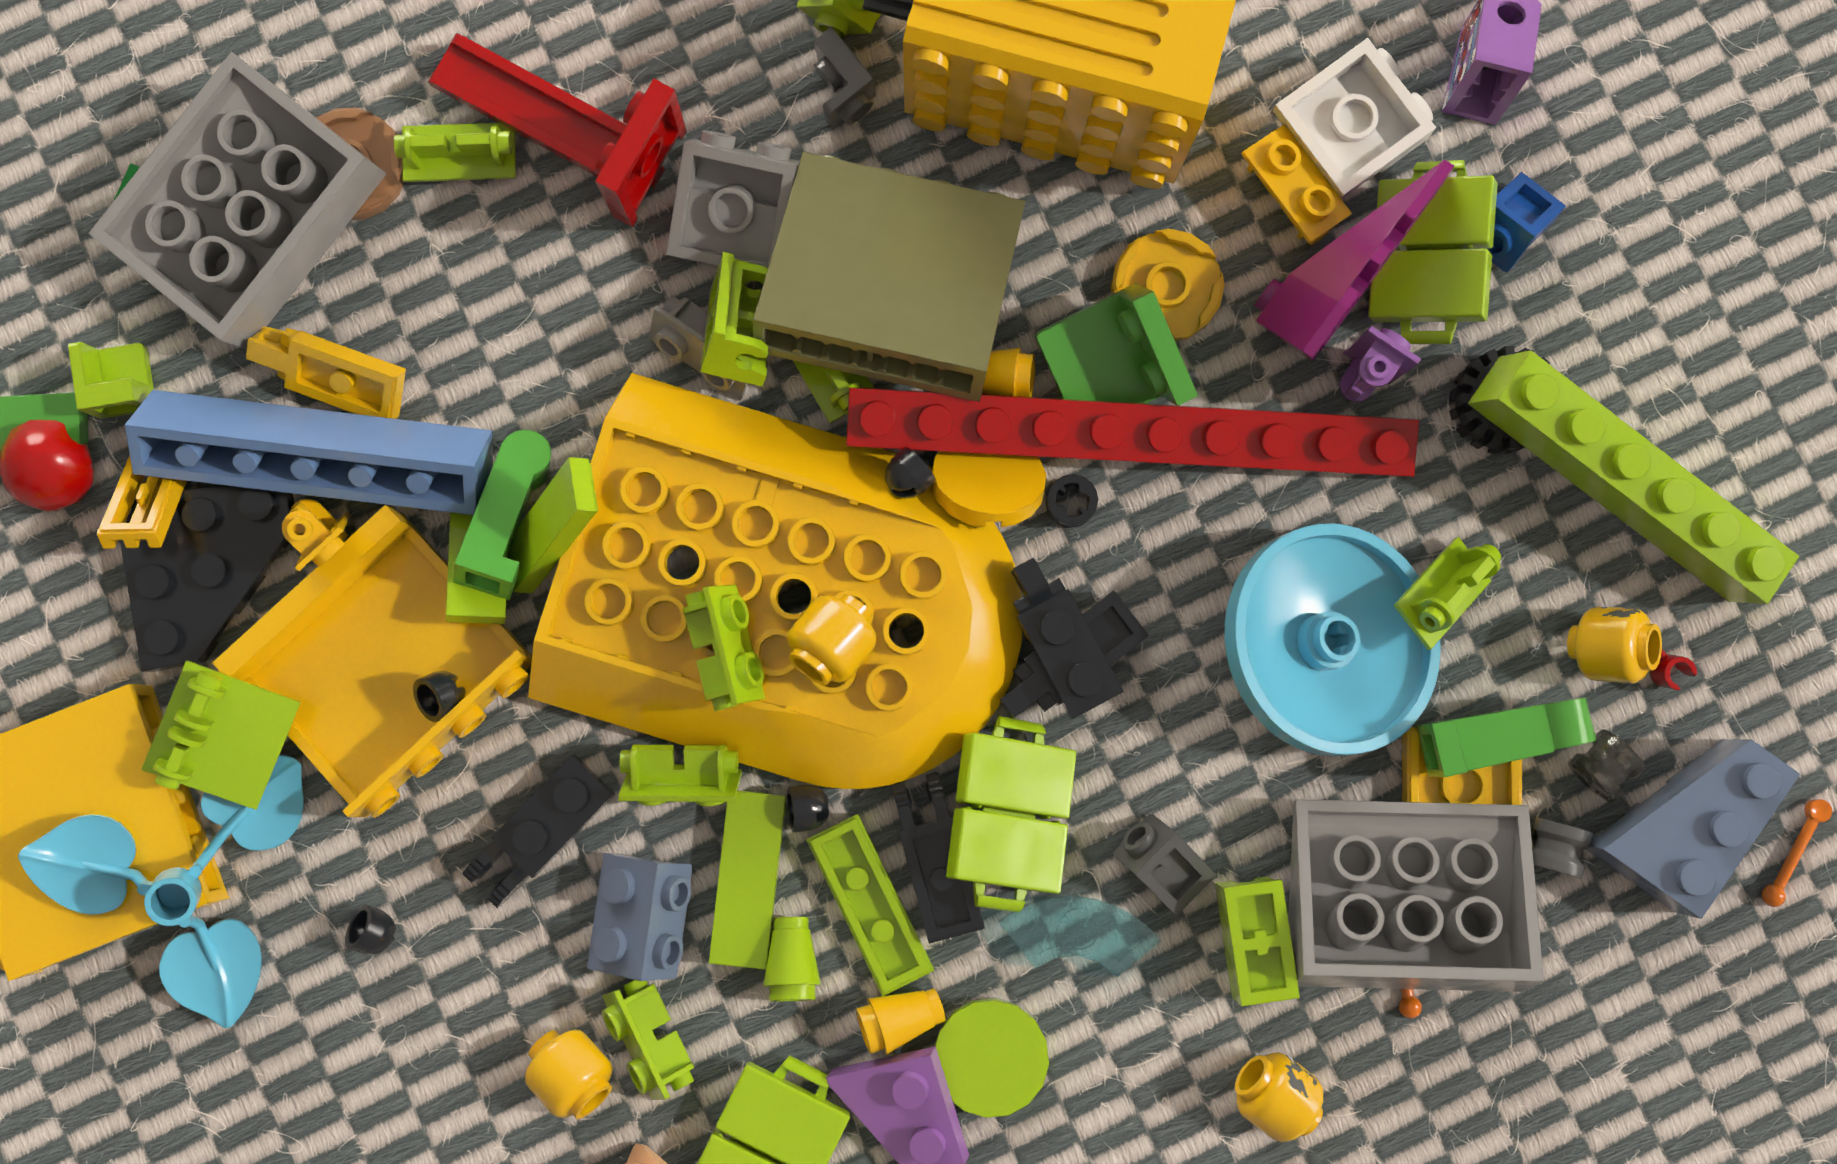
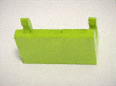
[700,252,768,387]
[1215,877,1300,1006]

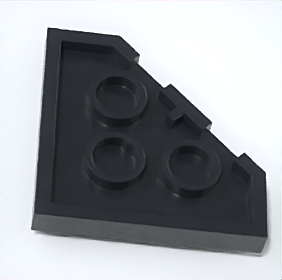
[120,484,295,672]

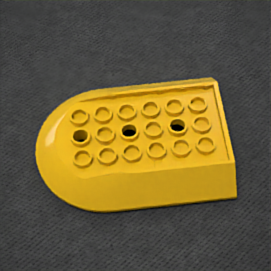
[528,373,1023,789]

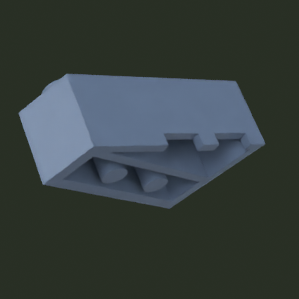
[1584,739,1800,919]

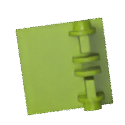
[141,660,301,810]

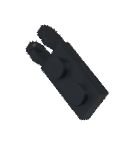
[462,754,616,908]
[891,772,985,944]

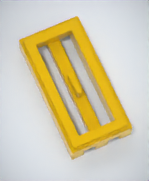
[97,455,187,549]

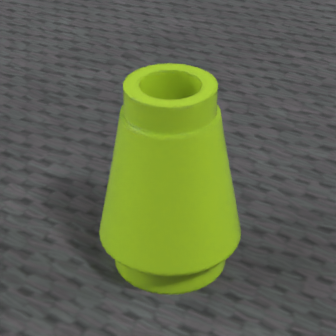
[763,917,821,1002]

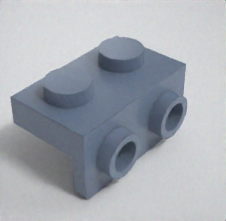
[587,853,692,981]

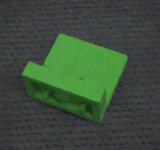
[1035,283,1198,406]

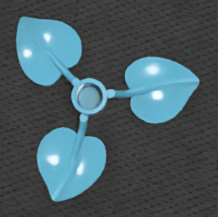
[18,755,304,1028]

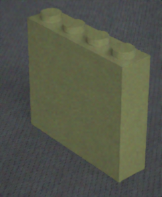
[753,152,1025,402]

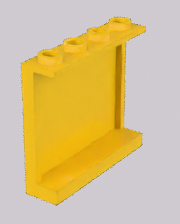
[212,505,532,818]
[0,684,229,981]

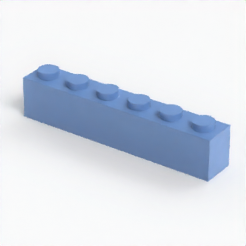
[125,390,493,515]

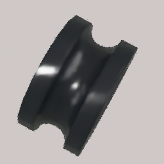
[1045,474,1098,528]

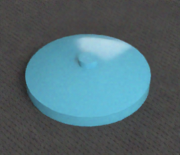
[1224,523,1441,756]

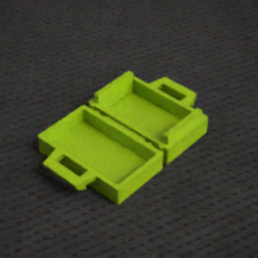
[1368,160,1498,344]
[946,716,1077,912]
[697,1055,851,1164]

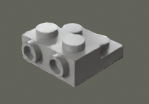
[666,130,800,268]

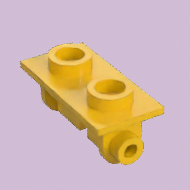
[1241,124,1352,246]
[282,498,350,571]

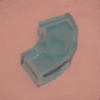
[999,895,1161,977]

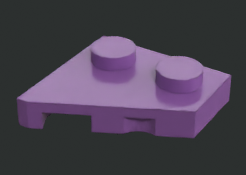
[826,1046,969,1164]

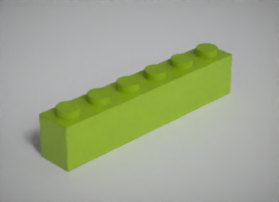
[1468,350,1800,604]

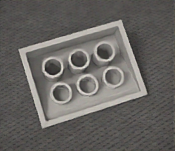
[88,51,387,350]
[1288,799,1544,992]

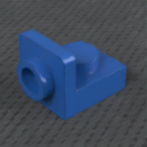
[1487,172,1566,272]

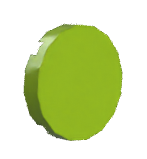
[935,997,1049,1118]

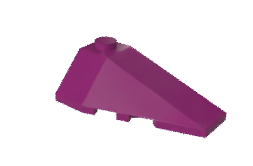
[1254,159,1454,362]

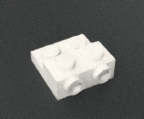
[1273,38,1436,199]

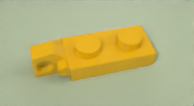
[246,326,406,419]

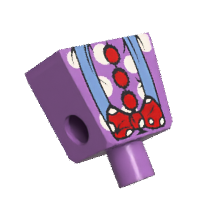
[1442,0,1542,125]

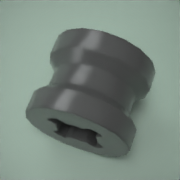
[1532,818,1594,879]

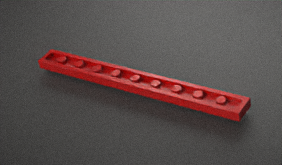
[846,387,1419,477]

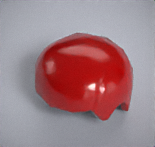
[0,420,94,512]

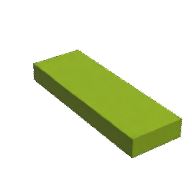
[509,457,598,593]
[709,790,787,970]
[806,814,934,996]

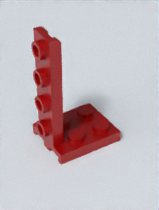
[428,33,687,227]

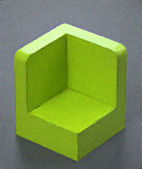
[68,342,154,419]

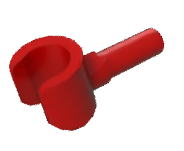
[1649,649,1697,691]

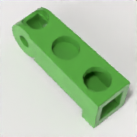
[454,429,552,601]
[1416,697,1596,777]

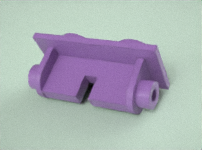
[1339,326,1421,402]

